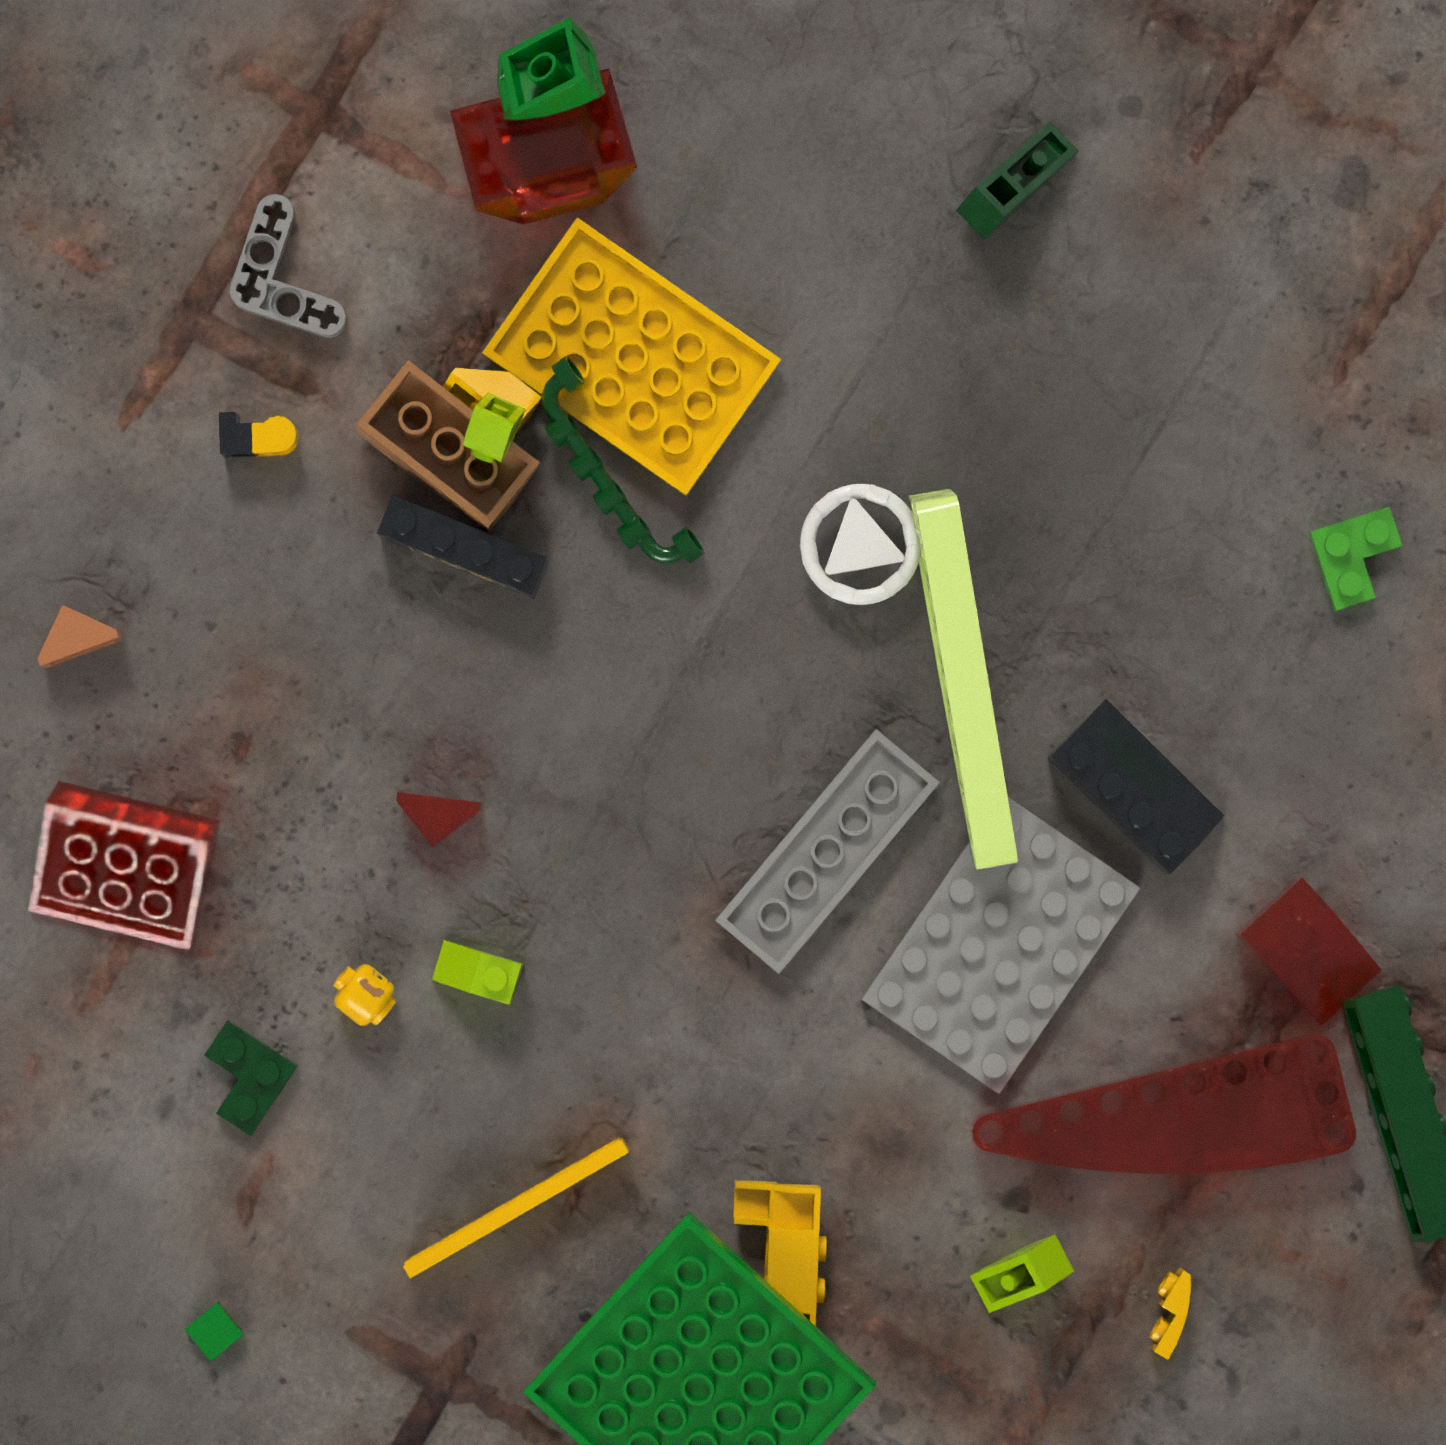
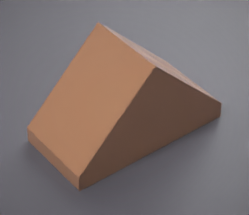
[37,605,124,668]

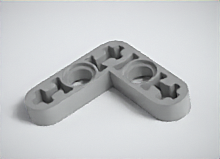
[230,194,347,338]

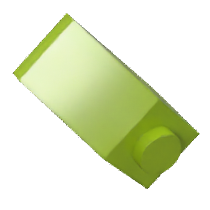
[462,392,526,463]
[432,940,524,1005]
[970,1234,1074,1313]

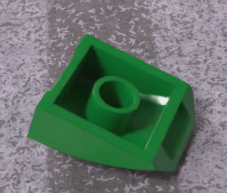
[497,17,606,120]

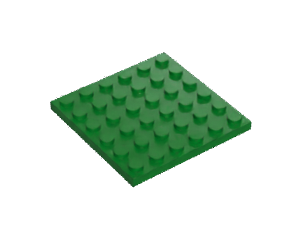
[523,1211,877,1445]

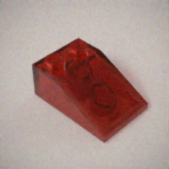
[1235,878,1382,1026]

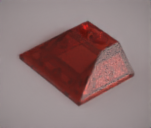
[450,68,637,225]

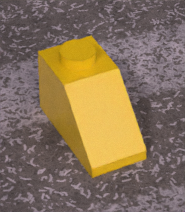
[443,368,542,433]

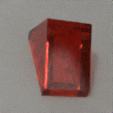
[396,792,483,848]

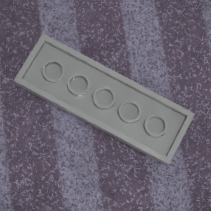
[715,729,940,974]

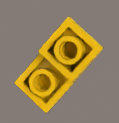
[1149,1267,1191,1360]

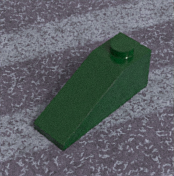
[956,122,1078,240]

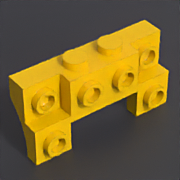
[733,1180,827,1326]

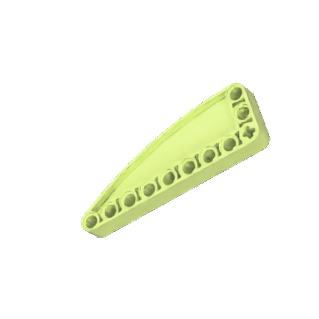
[908,489,1018,870]

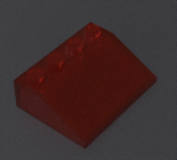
[29,781,220,950]

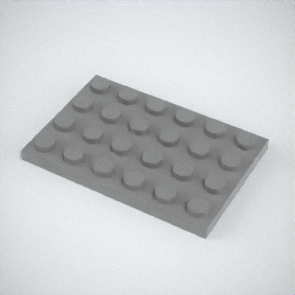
[861,797,1140,1094]

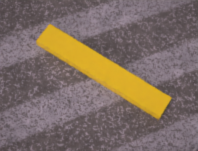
[403,1137,630,1279]

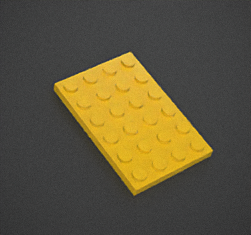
[482,218,781,496]

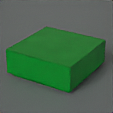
[185,1301,245,1361]

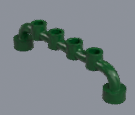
[542,356,705,563]

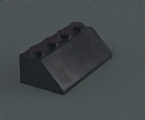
[1047,699,1225,875]

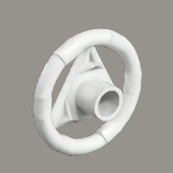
[799,484,921,605]

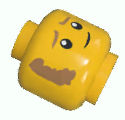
[333,964,396,1026]

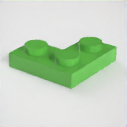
[1309,506,1402,612]

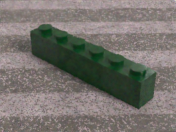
[1340,985,1446,1243]

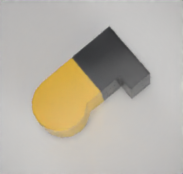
[219,412,299,458]

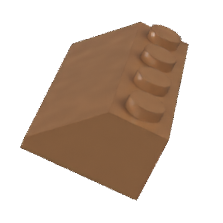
[356,360,540,533]

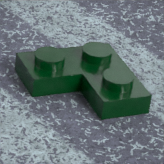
[204,1020,298,1136]

